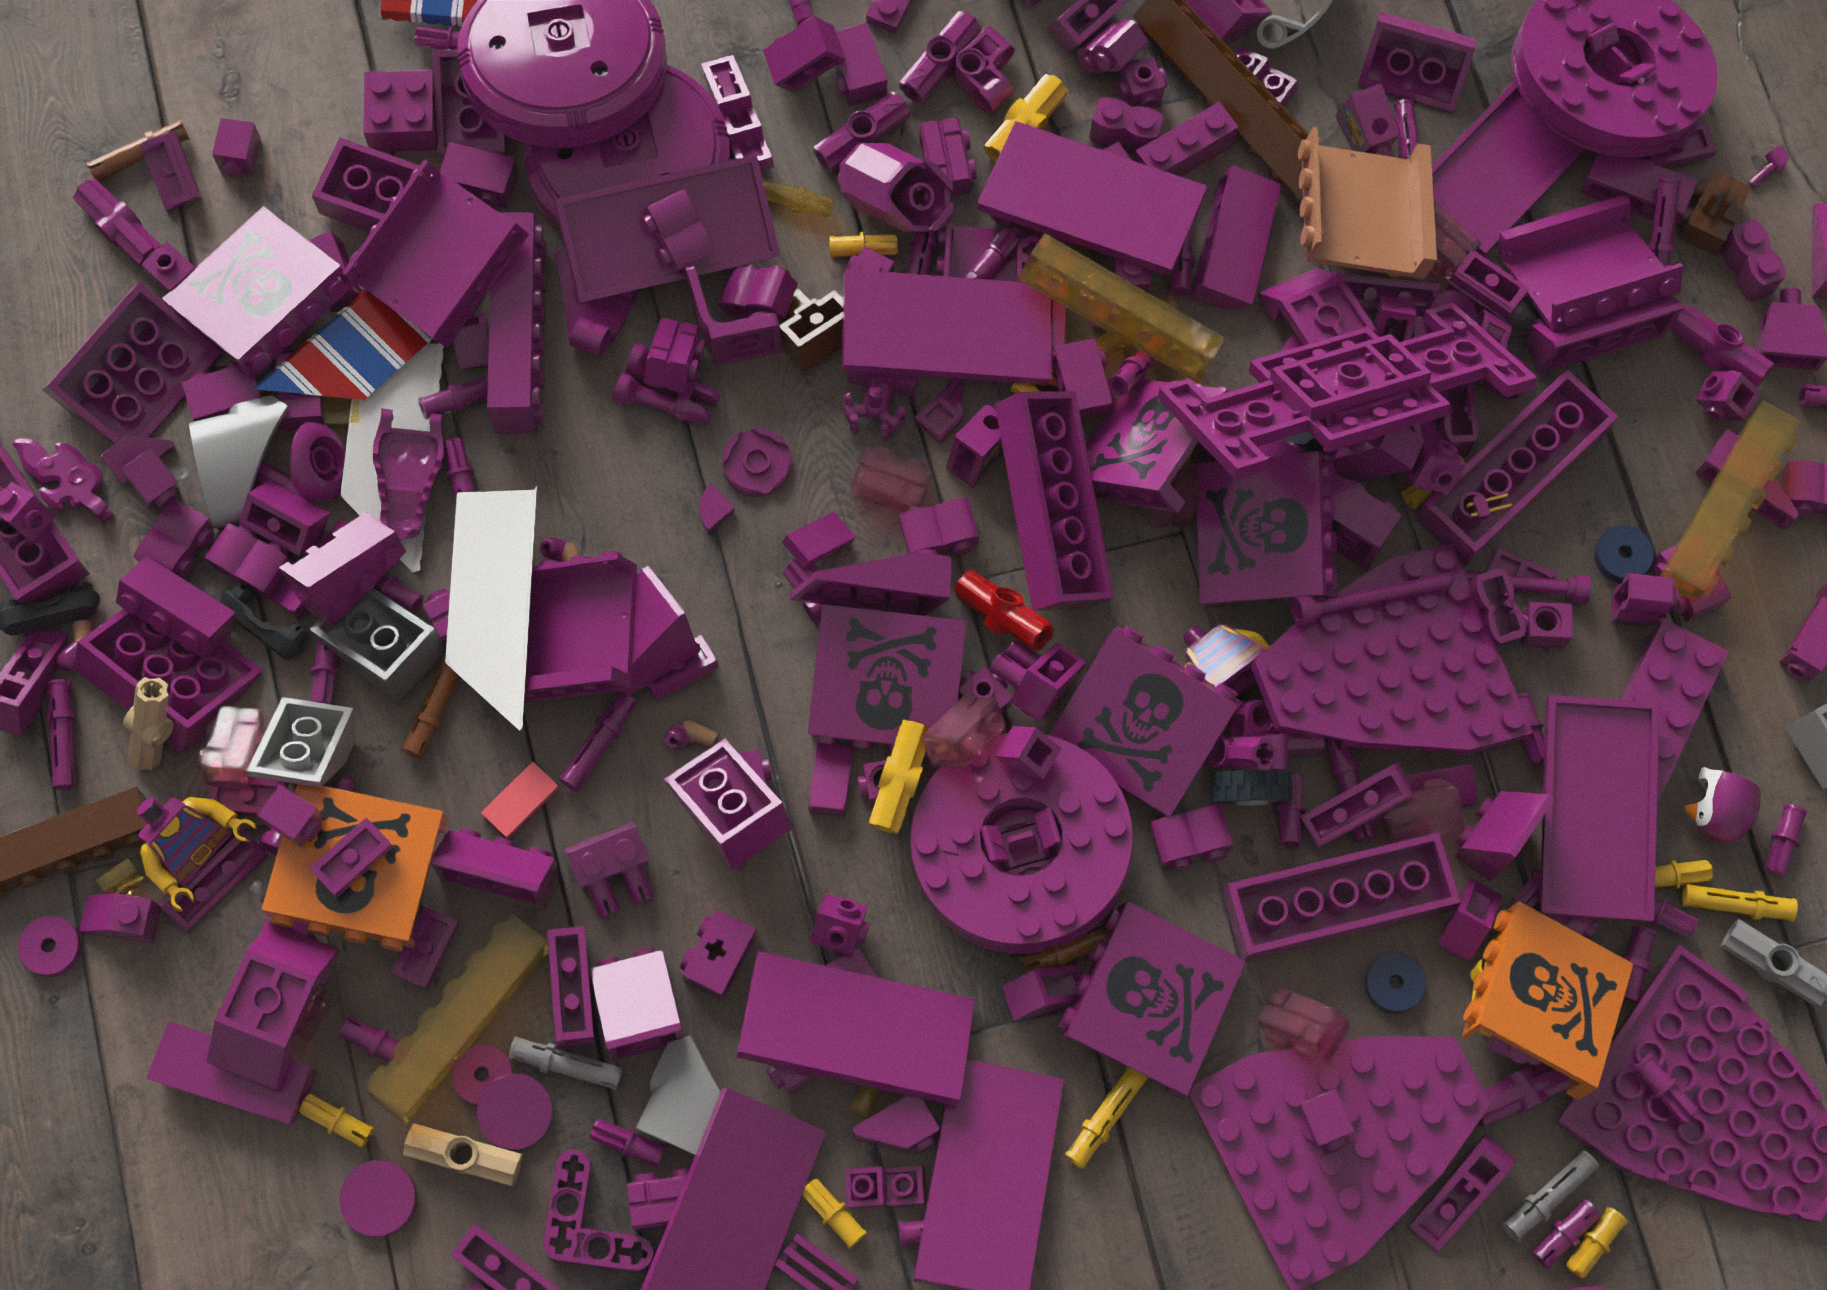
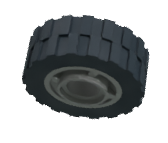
[1211,768,1293,806]

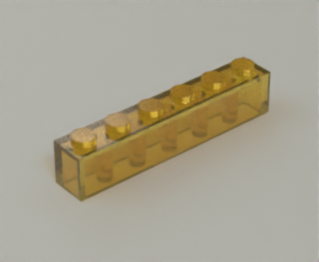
[1018,233,1225,384]
[1659,400,1800,602]
[367,914,549,1125]

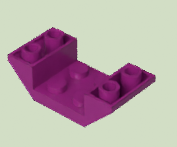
[1258,268,1378,345]
[207,923,340,1091]

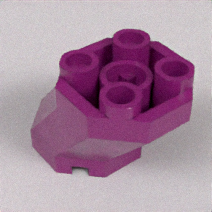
[837,143,954,232]

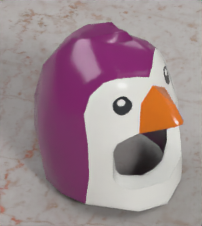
[1684,767,1761,844]

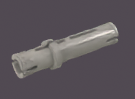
[508,1036,623,1090]
[1502,1150,1599,1242]

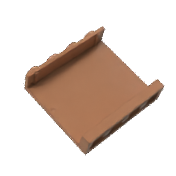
[1298,127,1437,279]

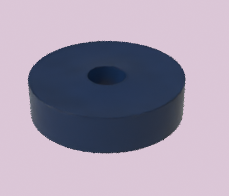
[1594,525,1654,583]
[1364,953,1426,1014]

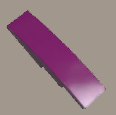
[701,55,774,171]

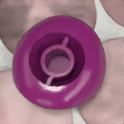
[290,422,346,502]

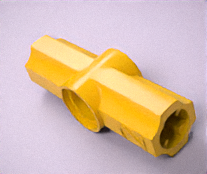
[984,74,1068,163]
[868,720,933,835]

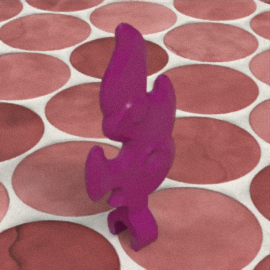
[12,438,114,524]

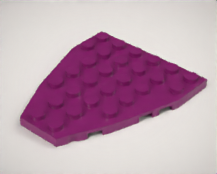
[1251,544,1533,755]
[1555,945,1827,1223]
[1188,1036,1491,1290]

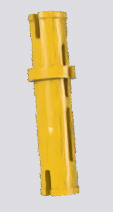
[1681,883,1798,922]
[1064,1067,1148,1170]

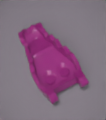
[373,408,444,539]

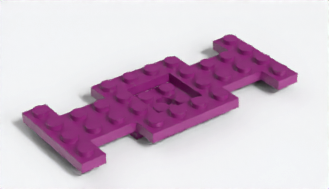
[1158,303,1537,480]

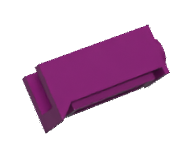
[1779,583,1827,681]

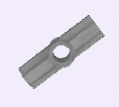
[1721,919,1827,1008]

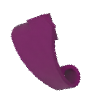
[553,247,641,357]

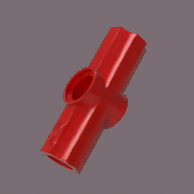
[953,570,1054,652]

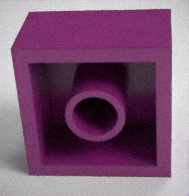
[363,70,437,152]

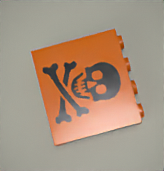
[261,784,448,951]
[1462,901,1633,1100]

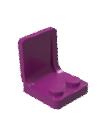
[685,265,781,366]

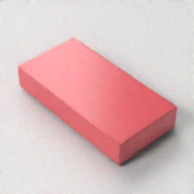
[481,762,560,839]

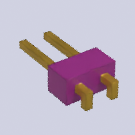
[1466,493,1512,520]

